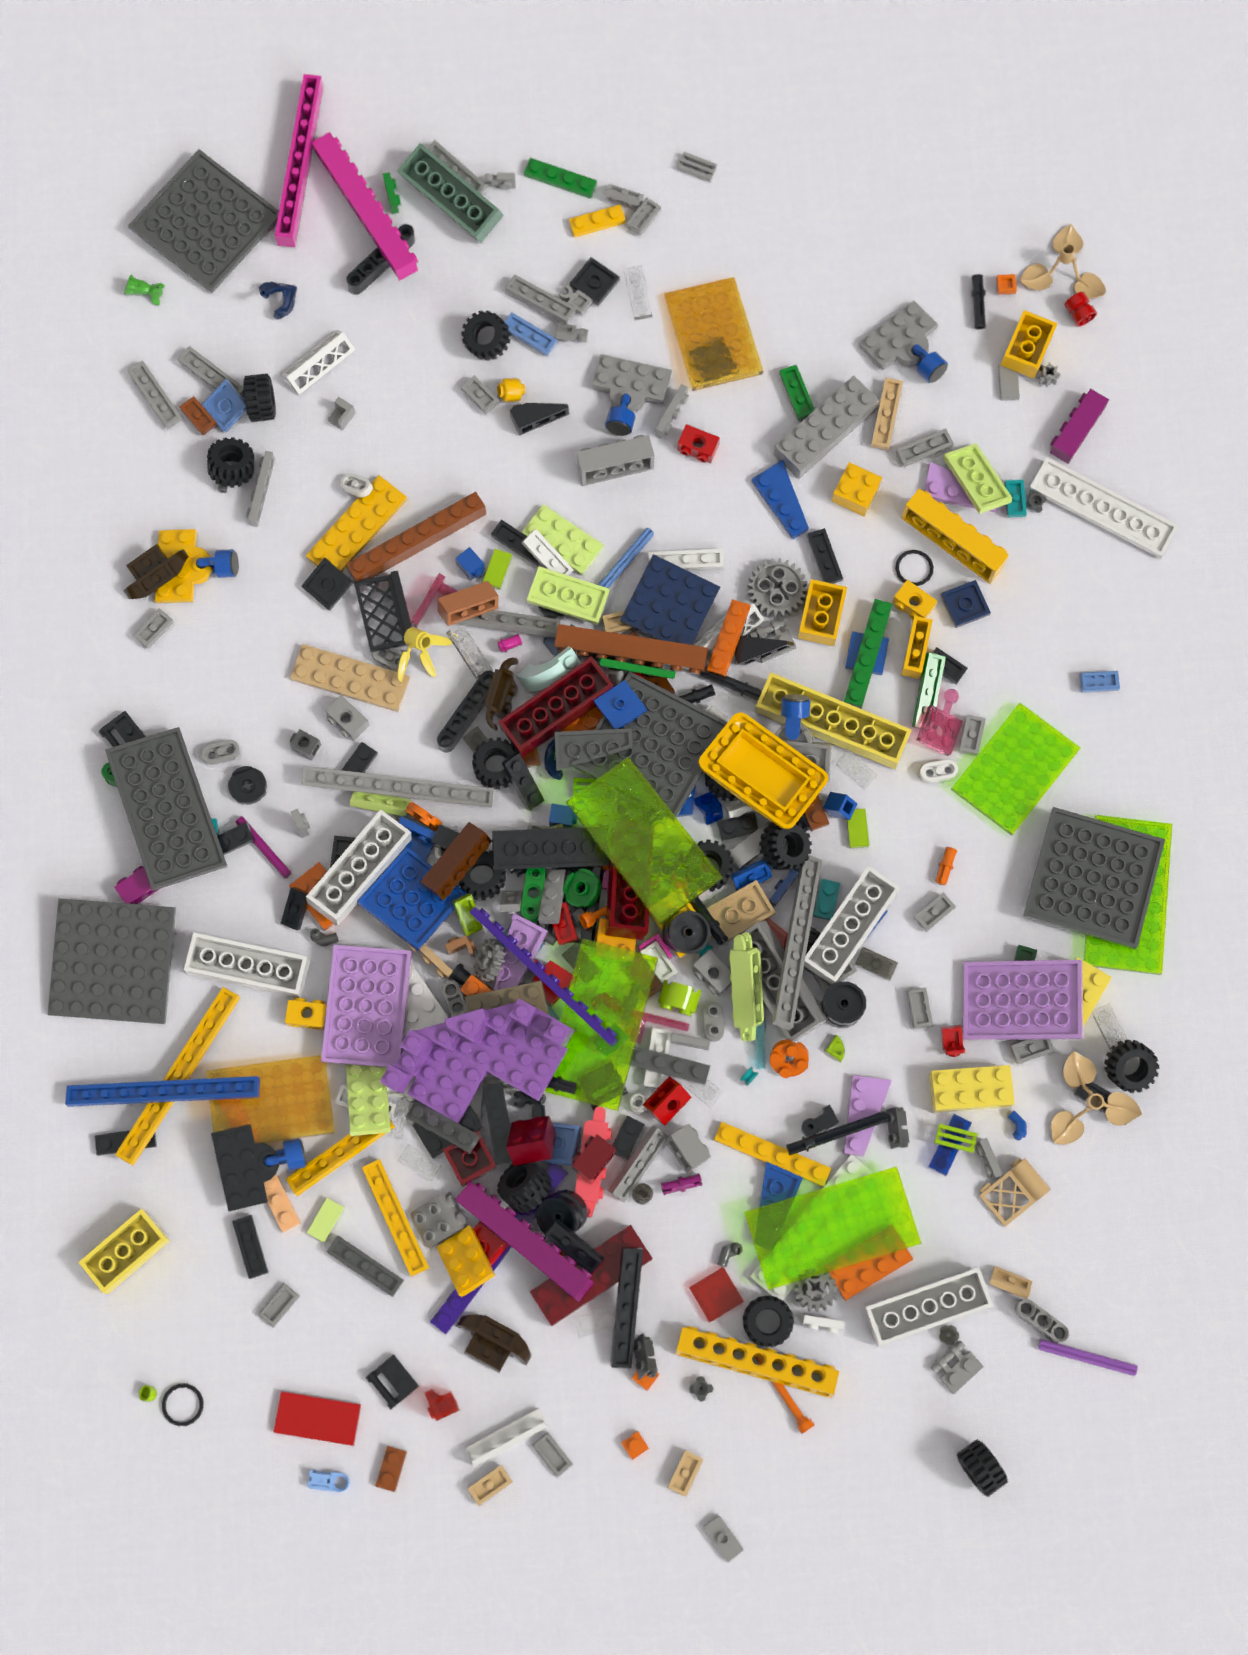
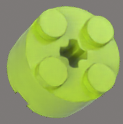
[658,980,702,1017]

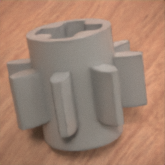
[1036,363,1060,387]

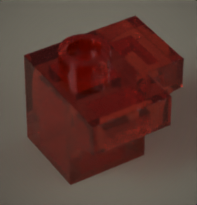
[425,1389,460,1421]

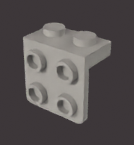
[411,1191,468,1248]

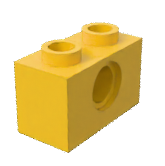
[892,580,938,620]
[285,998,327,1030]

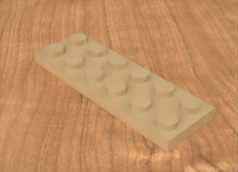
[290,644,410,712]

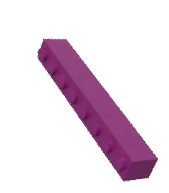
[455,1181,594,1302]

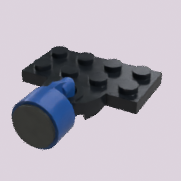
[211,1123,307,1212]

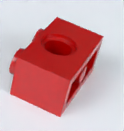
[677,424,720,463]
[642,1076,692,1126]

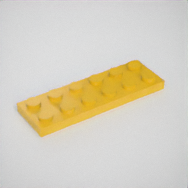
[306,475,408,572]

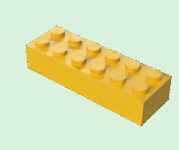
[901,488,1009,584]

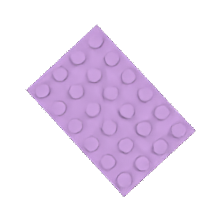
[321,945,412,1068]
[963,960,1083,1040]

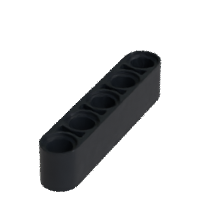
[346,224,415,295]
[437,671,494,753]

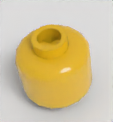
[497,378,525,402]

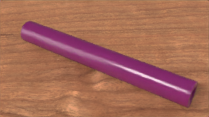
[235,816,292,879]

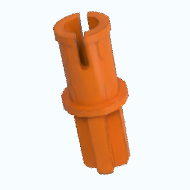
[935,847,957,885]

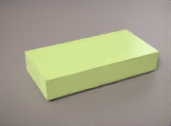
[307,1198,345,1243]

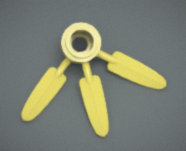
[397,627,453,682]

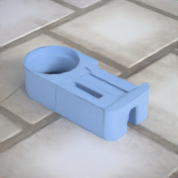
[308,1469,350,1492]

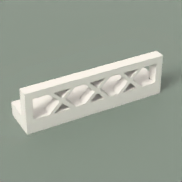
[281,330,355,395]
[692,600,764,667]
[466,1409,548,1467]

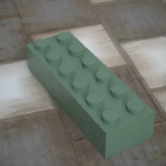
[397,143,504,243]

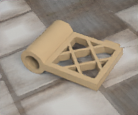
[979,1157,1051,1227]

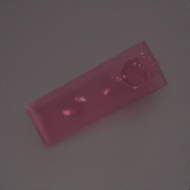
[411,573,458,628]
[629,1009,690,1044]

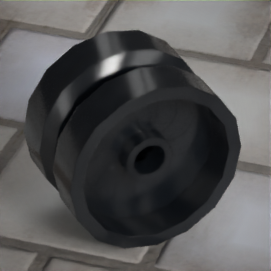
[662,910,711,954]
[821,981,866,1028]
[536,1190,588,1234]

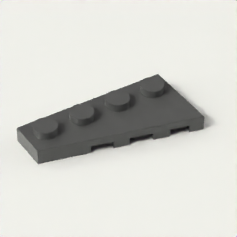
[555,728,633,771]

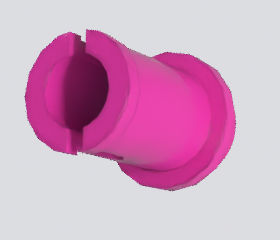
[497,634,522,653]

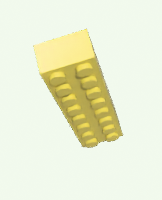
[755,672,912,769]

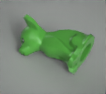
[124,275,165,306]

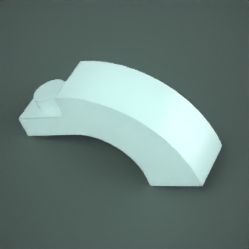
[516,646,581,692]

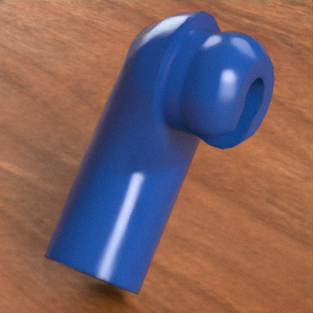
[1008,1110,1027,1140]

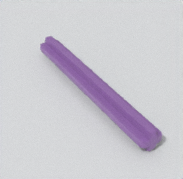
[1038,1339,1138,1376]

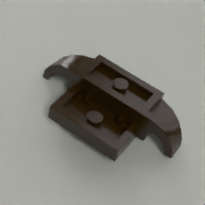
[123,544,189,599]
[484,658,519,731]
[456,1314,531,1373]

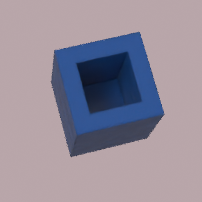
[455,547,485,581]
[823,792,858,820]
[549,804,578,828]

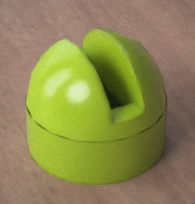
[139,1385,157,1402]

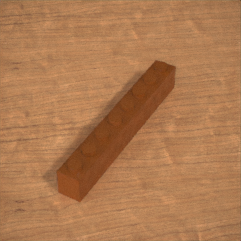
[346,491,486,581]
[554,624,708,675]

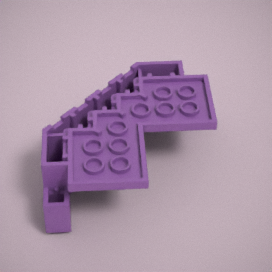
[380,998,575,1124]

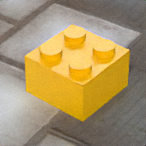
[831,462,883,517]

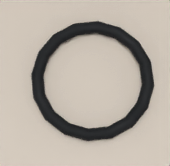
[895,550,934,586]
[162,1384,203,1426]

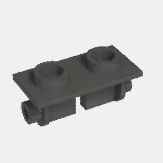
[886,1107,910,1149]
[633,1333,658,1380]

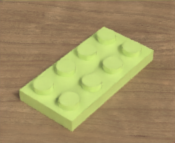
[943,443,1013,514]
[522,504,603,576]
[527,566,610,625]
[346,1064,391,1136]

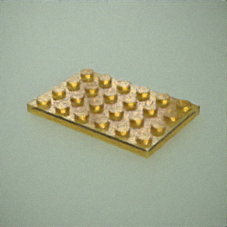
[664,277,763,391]
[206,1055,335,1143]

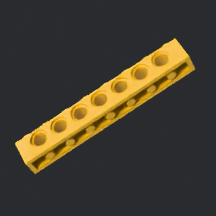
[675,1326,839,1398]

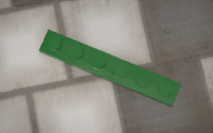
[844,599,893,709]

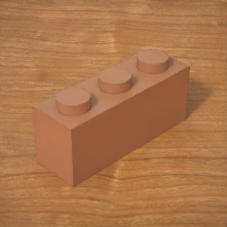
[438,581,499,626]

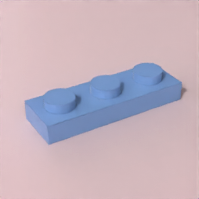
[505,312,557,356]

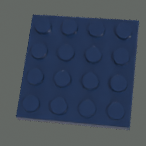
[620,554,720,645]

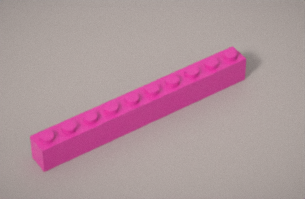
[275,74,324,248]
[311,132,418,281]

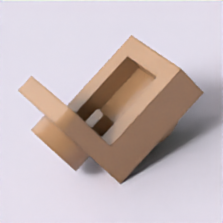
[445,935,476,957]

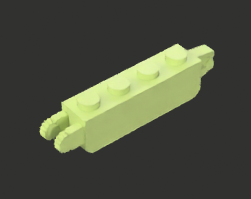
[729,932,764,1041]

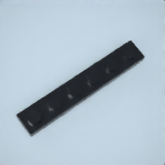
[610,1246,643,1368]

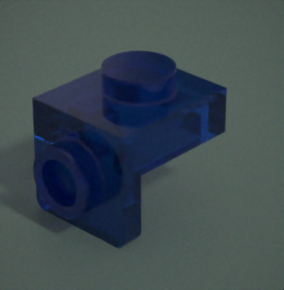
[694,792,723,825]

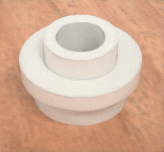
[629,1094,648,1113]

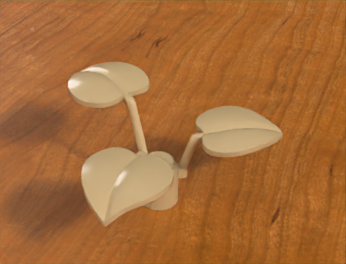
[1020,224,1106,299]
[1051,1052,1142,1144]

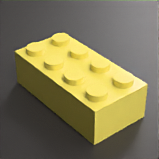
[929,1065,1015,1113]
[78,1209,171,1294]

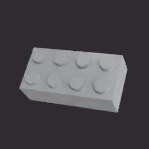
[577,435,654,486]

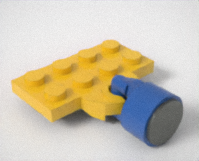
[155,529,239,604]

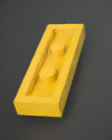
[569,205,626,238]

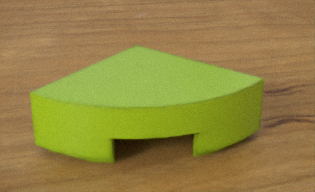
[825,1035,845,1062]

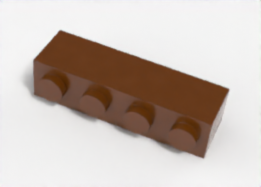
[420,822,492,901]

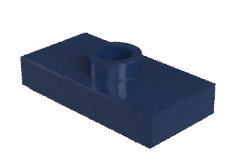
[769,869,798,907]

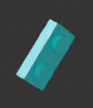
[1004,480,1027,518]
[813,879,841,921]

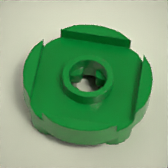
[563,869,602,908]

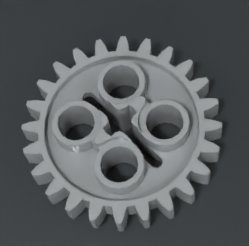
[747,558,808,618]

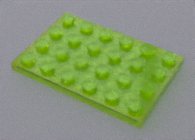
[951,703,1081,836]

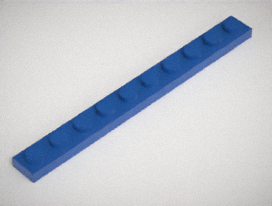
[65,1076,260,1107]

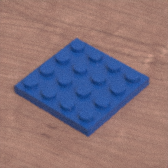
[357,847,467,951]

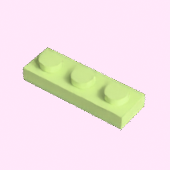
[350,791,411,817]

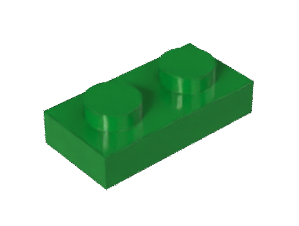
[383,172,401,214]

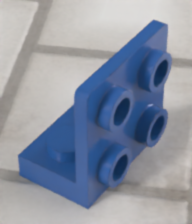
[396,816,436,861]

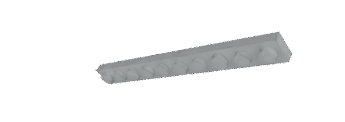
[301,766,494,807]
[772,855,822,1030]

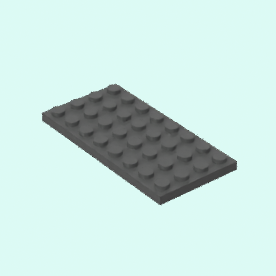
[105,727,227,891]

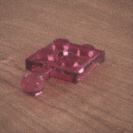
[916,689,963,756]

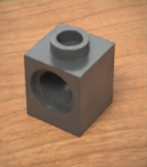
[290,729,321,760]

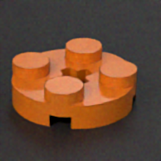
[405,801,442,832]
[770,1039,809,1078]

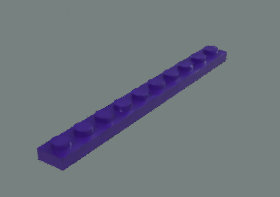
[469,907,618,1047]
[430,1163,568,1334]

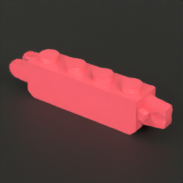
[575,1106,612,1218]

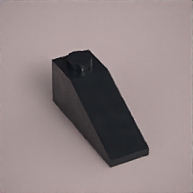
[510,403,569,436]
[734,635,794,665]

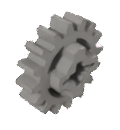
[473,938,506,982]
[794,1268,838,1313]

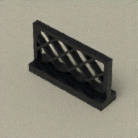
[354,570,412,652]
[547,866,604,946]

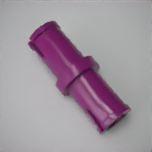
[661,1173,702,1195]

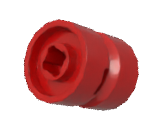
[1064,292,1098,327]

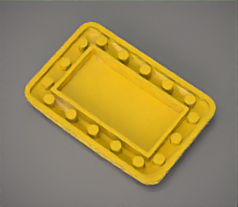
[698,712,828,829]

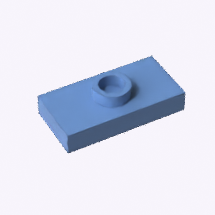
[1079,671,1120,693]

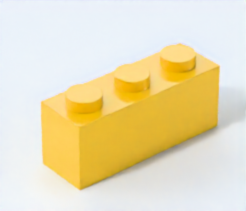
[901,616,933,679]

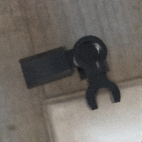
[513,1092,546,1118]

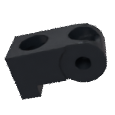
[801,1105,839,1137]

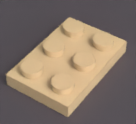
[707,880,776,942]

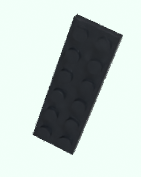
[492,827,609,870]

